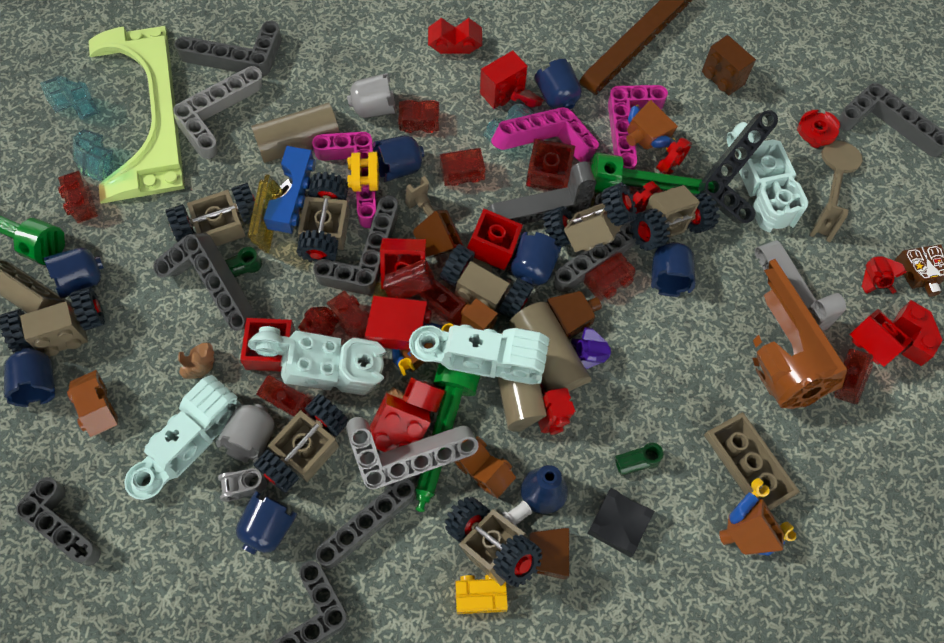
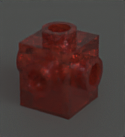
[298,306,339,336]

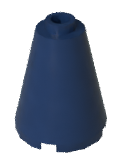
[521,465,568,514]

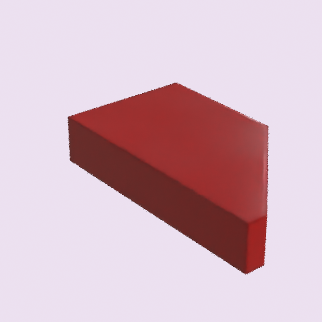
[511,90,544,108]

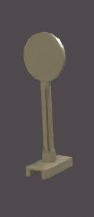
[810,141,863,242]
[405,176,492,273]

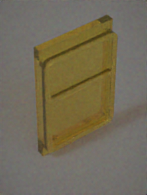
[248,174,283,253]

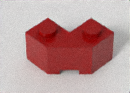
[428,18,483,54]
[893,300,943,366]

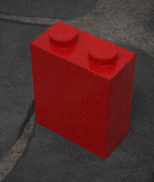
[365,296,432,351]

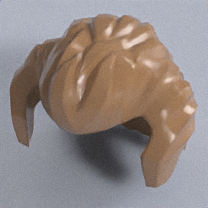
[178,343,214,379]

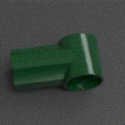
[225,247,262,277]
[614,443,664,477]

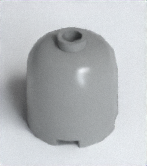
[347,73,396,118]
[215,404,275,463]

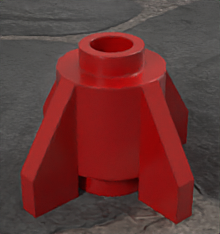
[862,256,907,294]

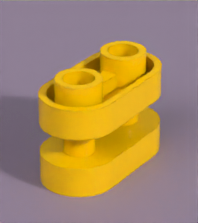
[347,152,379,192]

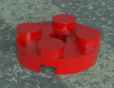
[797,110,840,148]
[656,137,692,175]
[633,181,663,213]

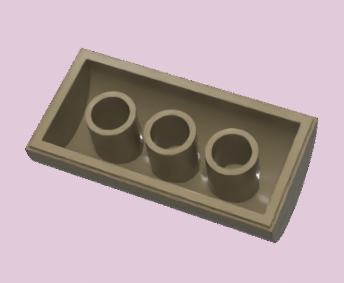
[251,102,340,163]
[0,259,71,313]
[509,302,592,393]
[497,329,547,432]
[704,412,800,511]

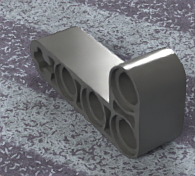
[16,477,101,566]

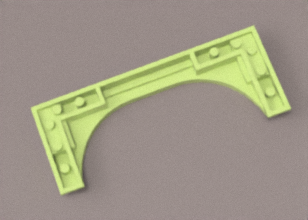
[89,26,185,204]

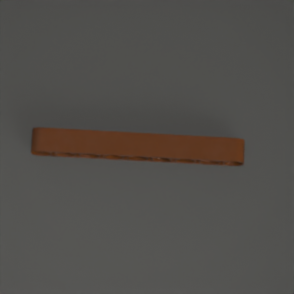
[579,0,693,95]

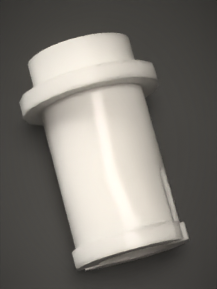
[503,501,532,526]

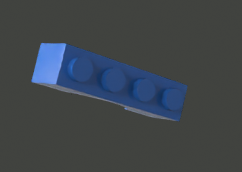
[263,146,316,234]

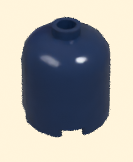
[534,58,582,109]
[373,135,424,182]
[511,232,562,286]
[651,242,696,297]
[44,248,104,299]
[4,348,55,407]
[235,491,298,555]

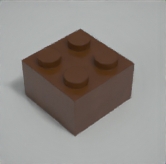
[702,35,756,96]

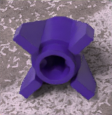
[571,327,611,369]

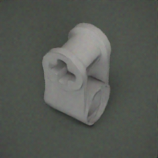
[218,468,267,502]

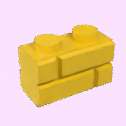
[455,575,508,614]

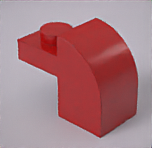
[402,377,445,413]

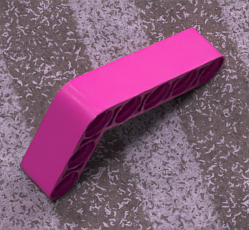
[608,85,668,170]
[491,107,599,162]
[312,132,377,228]

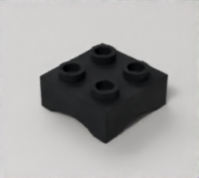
[587,488,655,558]

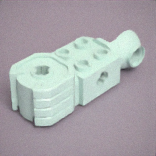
[727,122,809,233]
[409,325,550,384]
[248,326,386,395]
[124,375,242,500]

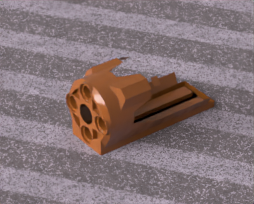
[752,259,847,409]

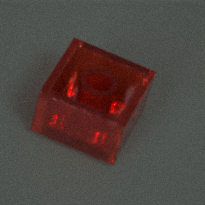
[526,139,575,191]

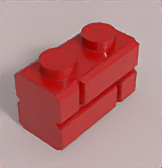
[538,388,576,435]

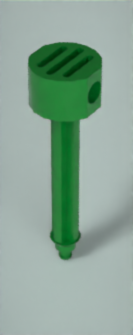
[591,152,715,195]
[0,216,65,265]
[415,363,481,512]

